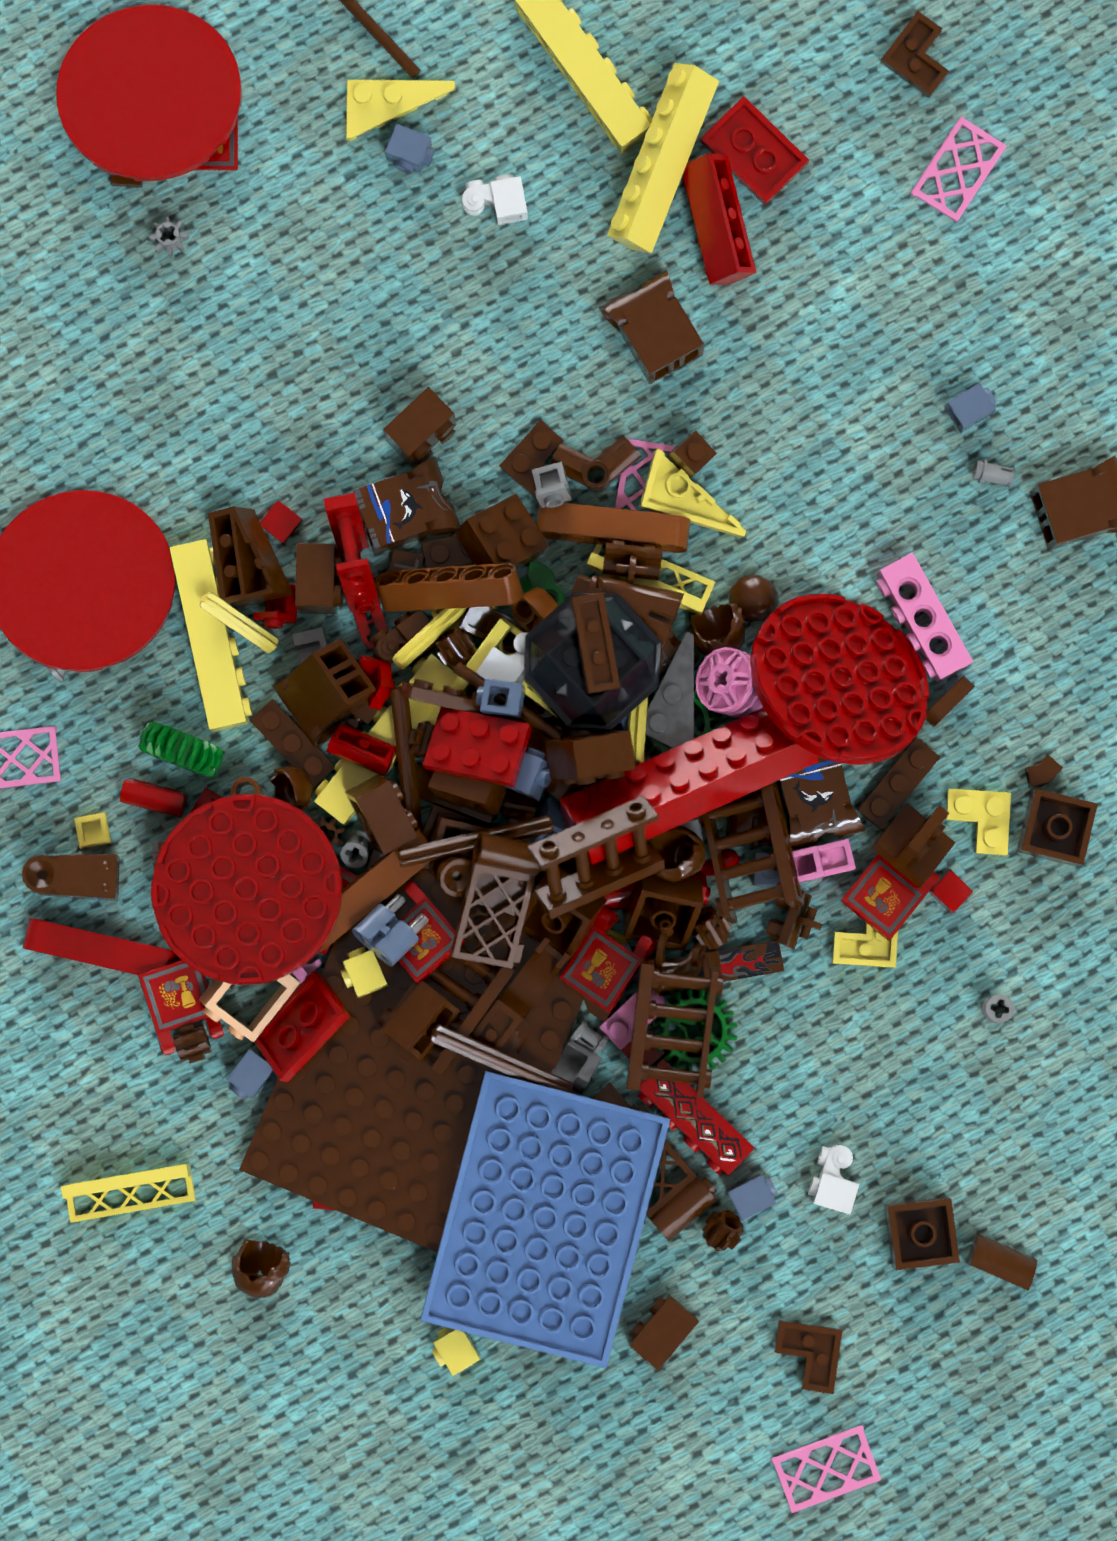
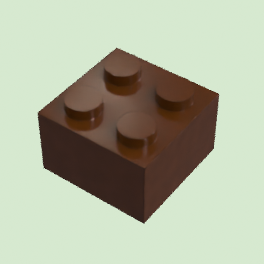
[383,386,456,467]
[455,494,549,570]
[295,543,344,614]
[545,731,636,785]
[345,775,418,855]
[1016,788,1098,867]
[522,868,607,961]
[624,873,703,951]
[884,1197,960,1270]

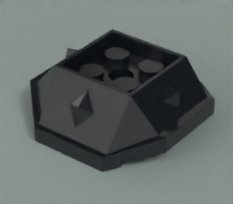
[524,593,661,731]

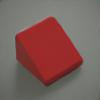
[929,870,973,914]

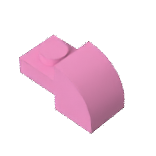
[793,838,856,883]
[599,988,666,1050]

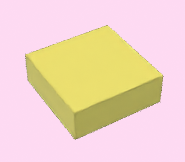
[74,812,112,849]

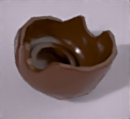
[729,575,778,622]
[270,766,313,811]

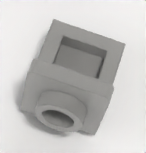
[532,461,572,508]

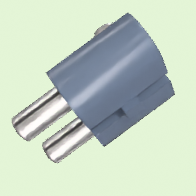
[352,894,428,967]

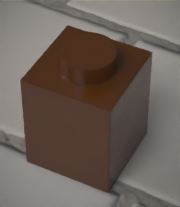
[666,431,717,478]

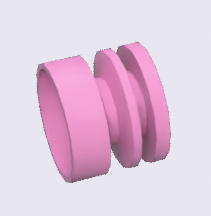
[696,647,763,719]

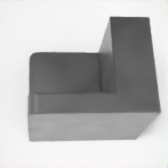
[292,627,328,664]
[551,1040,602,1095]

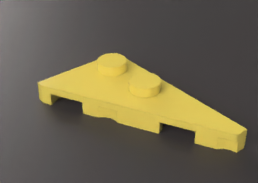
[346,80,455,141]
[639,449,746,538]

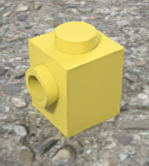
[341,947,388,998]
[432,1327,481,1376]

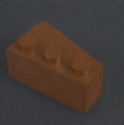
[208,506,294,607]

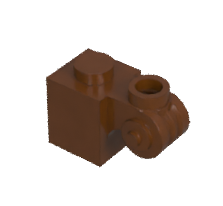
[370,610,438,665]

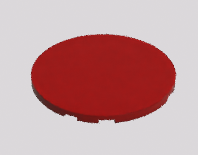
[56,5,242,181]
[0,490,176,673]
[750,594,929,765]
[151,794,342,985]

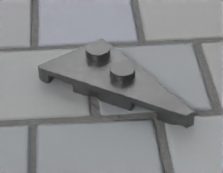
[645,632,694,749]

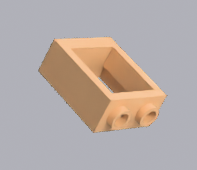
[199,974,300,1042]

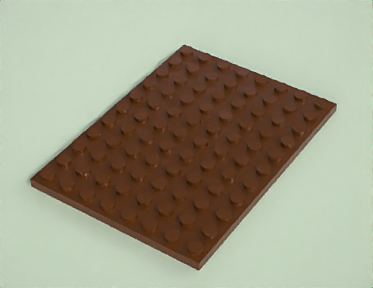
[239,849,584,1253]

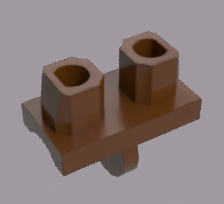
[602,539,663,583]
[766,890,822,949]

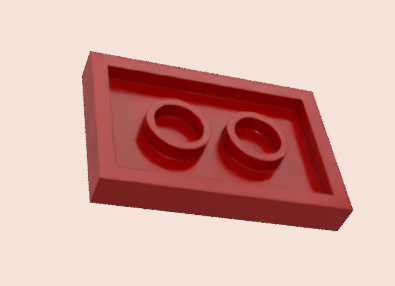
[700,96,809,205]
[422,706,533,788]
[254,970,350,1083]

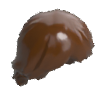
[689,602,745,656]
[650,826,706,883]
[232,1239,291,1298]

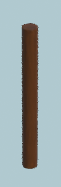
[339,0,421,79]
[453,662,564,740]

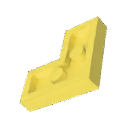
[946,789,1011,856]
[832,923,898,968]

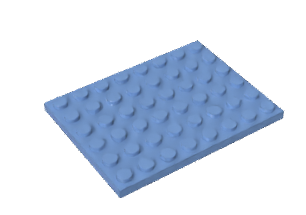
[420,1071,670,1368]

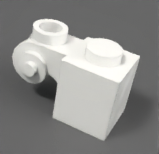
[462,174,528,225]
[476,632,528,683]
[808,1145,859,1215]

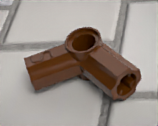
[550,435,641,493]

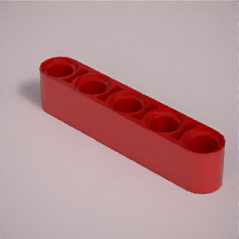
[22,918,178,975]

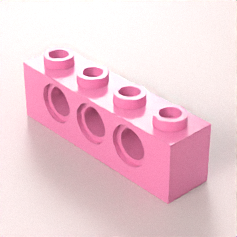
[876,552,973,683]

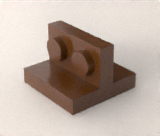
[871,803,955,888]

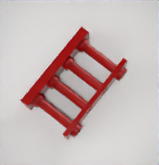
[323,493,380,613]

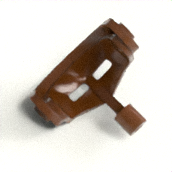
[647,919,706,997]

